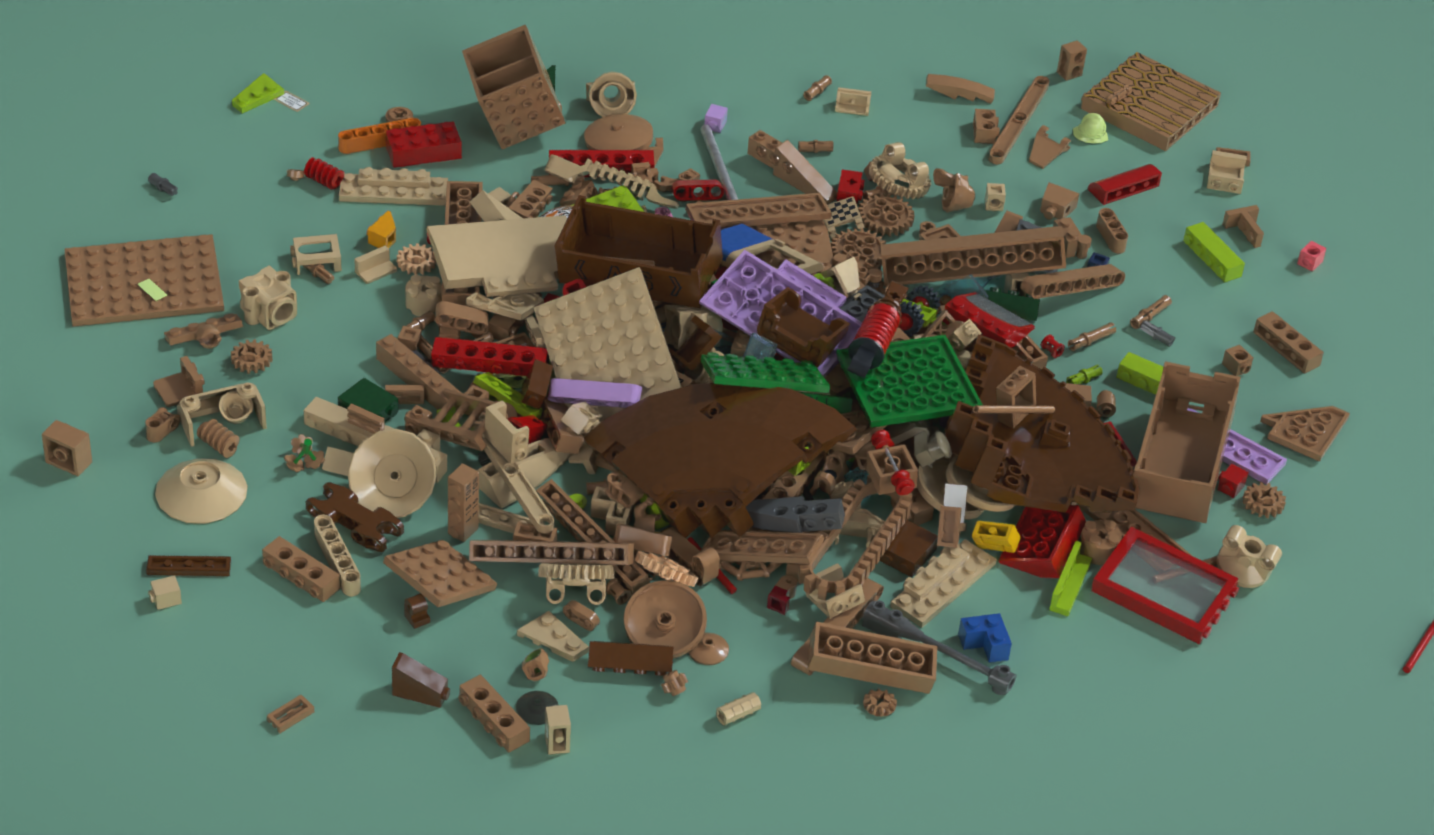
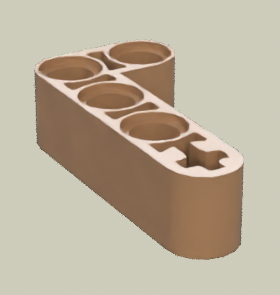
[659,526,720,586]

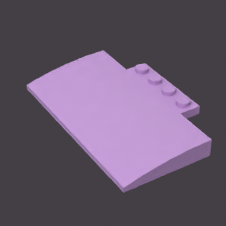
[699,250,862,377]

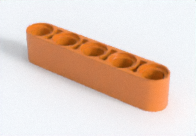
[338,118,421,154]

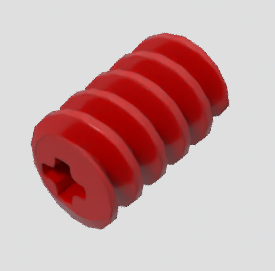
[304,157,345,190]

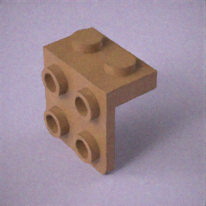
[153,356,205,407]

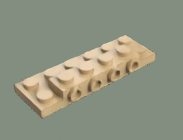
[339,167,448,206]
[890,539,997,628]

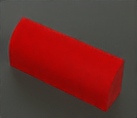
[1088,164,1162,205]

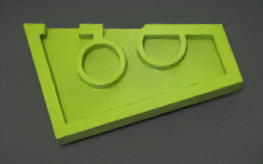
[232,73,284,114]

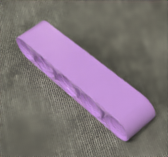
[547,378,642,408]

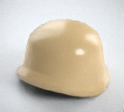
[219,391,254,424]

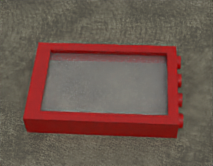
[1091,527,1239,644]

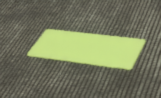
[138,279,167,301]

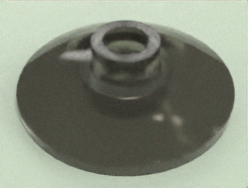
[516,691,559,725]

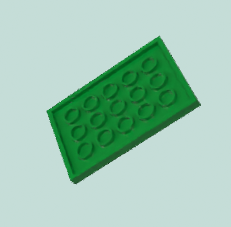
[700,352,830,393]

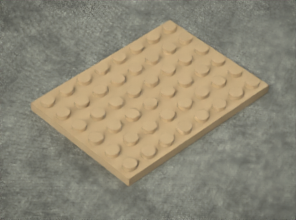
[533,267,682,434]

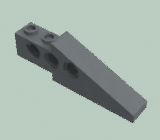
[746,497,845,533]

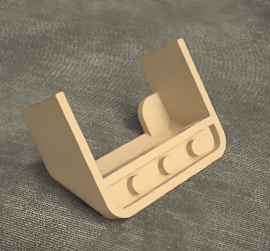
[820,257,860,297]
[177,382,267,447]

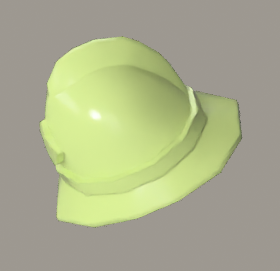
[1073,113,1108,144]

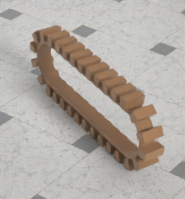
[798,475,912,601]

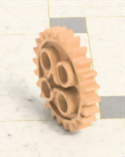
[634,551,698,587]

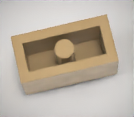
[545,705,571,755]

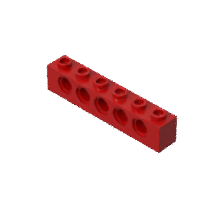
[549,150,655,177]
[431,337,549,376]

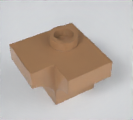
[631,162,659,197]

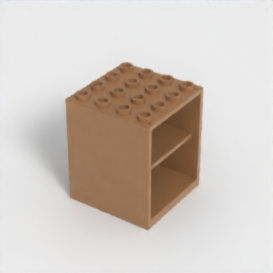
[462,24,566,150]

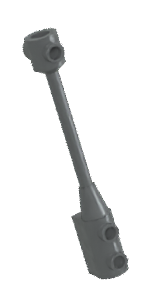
[862,600,1017,695]

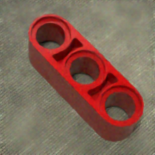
[671,180,724,201]

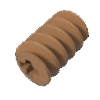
[197,419,240,458]

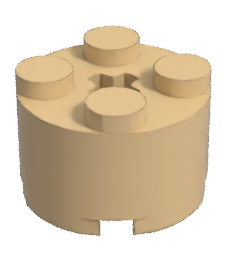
[405,275,442,316]

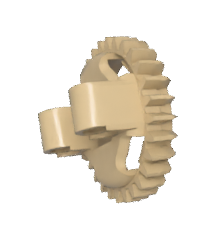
[869,142,931,199]
[538,563,614,605]

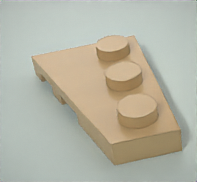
[517,611,589,662]

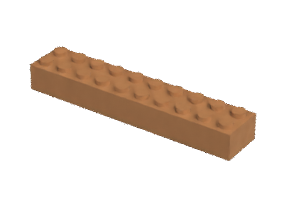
[442,181,483,309]
[880,226,1066,287]

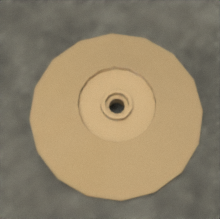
[348,429,437,518]
[155,458,248,524]

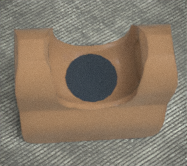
[810,449,849,499]

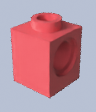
[1297,241,1327,272]

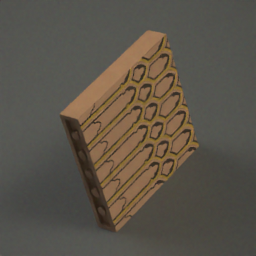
[1081,52,1221,151]

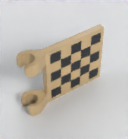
[824,196,865,239]

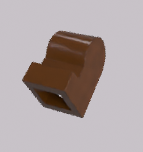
[404,593,430,629]

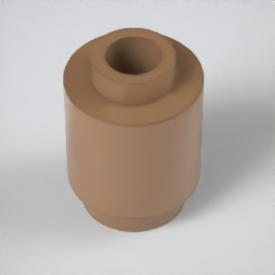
[1097,390,1116,417]

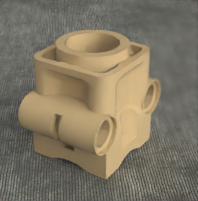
[239,265,297,330]
[663,304,723,349]

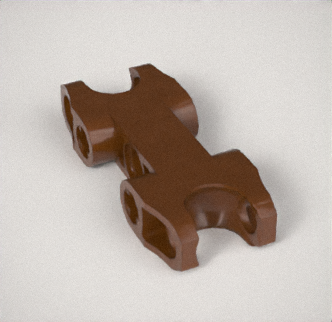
[305,482,404,552]

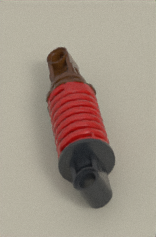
[847,280,909,379]

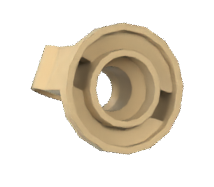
[586,71,637,117]
[1216,525,1282,588]

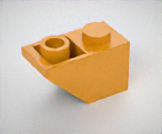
[367,211,396,248]

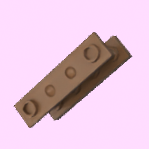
[418,388,508,451]

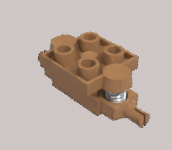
[832,250,885,294]

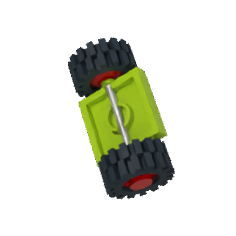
[899,285,940,337]

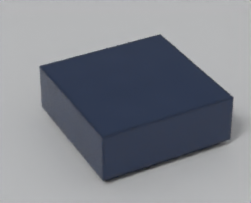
[1087,252,1110,267]

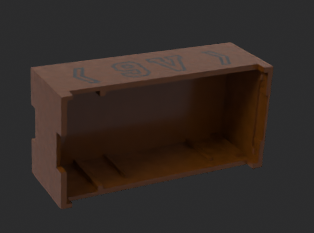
[554,195,723,309]

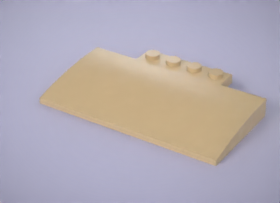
[426,215,567,297]

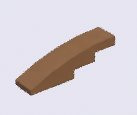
[926,74,995,104]

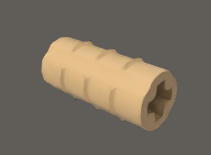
[716,692,761,726]

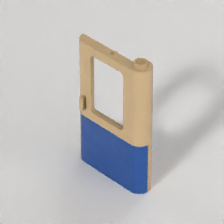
[720,224,824,274]

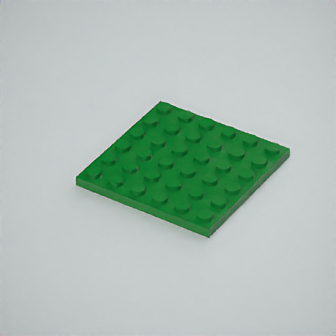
[836,335,983,427]

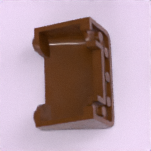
[757,287,850,367]

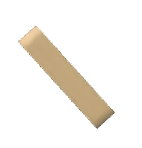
[314,514,361,597]

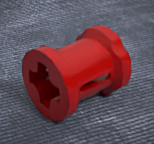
[1040,334,1065,358]

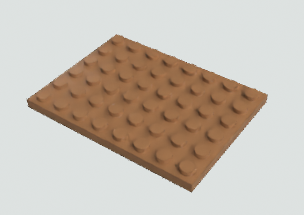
[65,234,224,327]

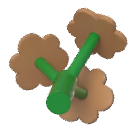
[284,434,325,472]

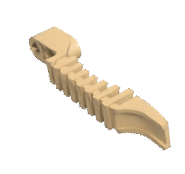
[544,154,679,209]

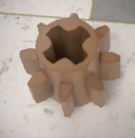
[661,670,689,696]

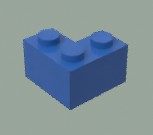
[958,613,1012,662]

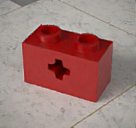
[837,169,865,205]

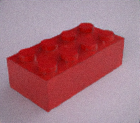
[386,121,462,168]

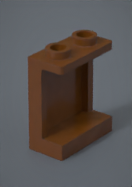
[668,315,722,371]

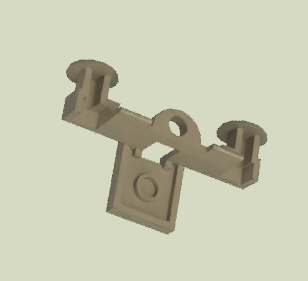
[883,419,952,468]

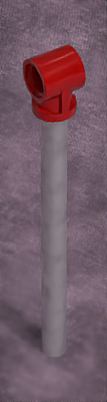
[700,124,738,200]

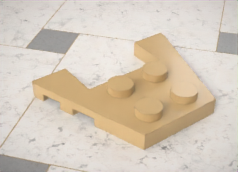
[466,292,544,320]

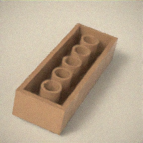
[807,622,937,694]

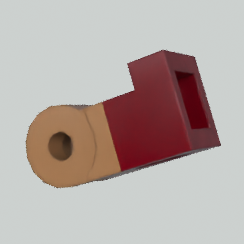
[767,575,797,615]

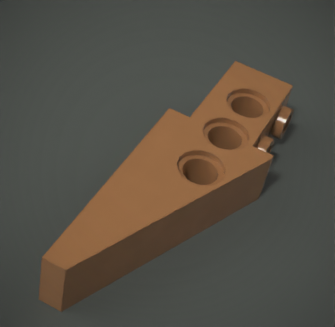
[747,130,838,205]

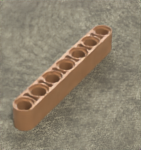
[1021,264,1125,299]
[791,578,884,675]

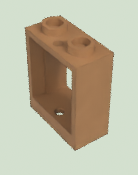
[996,366,1036,428]

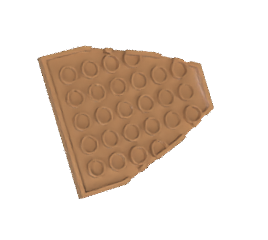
[749,220,833,273]

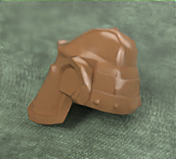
[933,168,975,213]

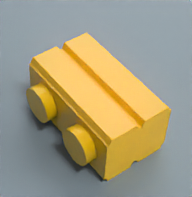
[972,521,1020,553]

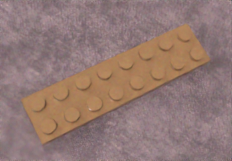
[685,193,832,229]

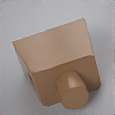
[1040,182,1080,220]

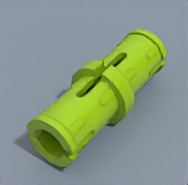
[1066,364,1103,384]

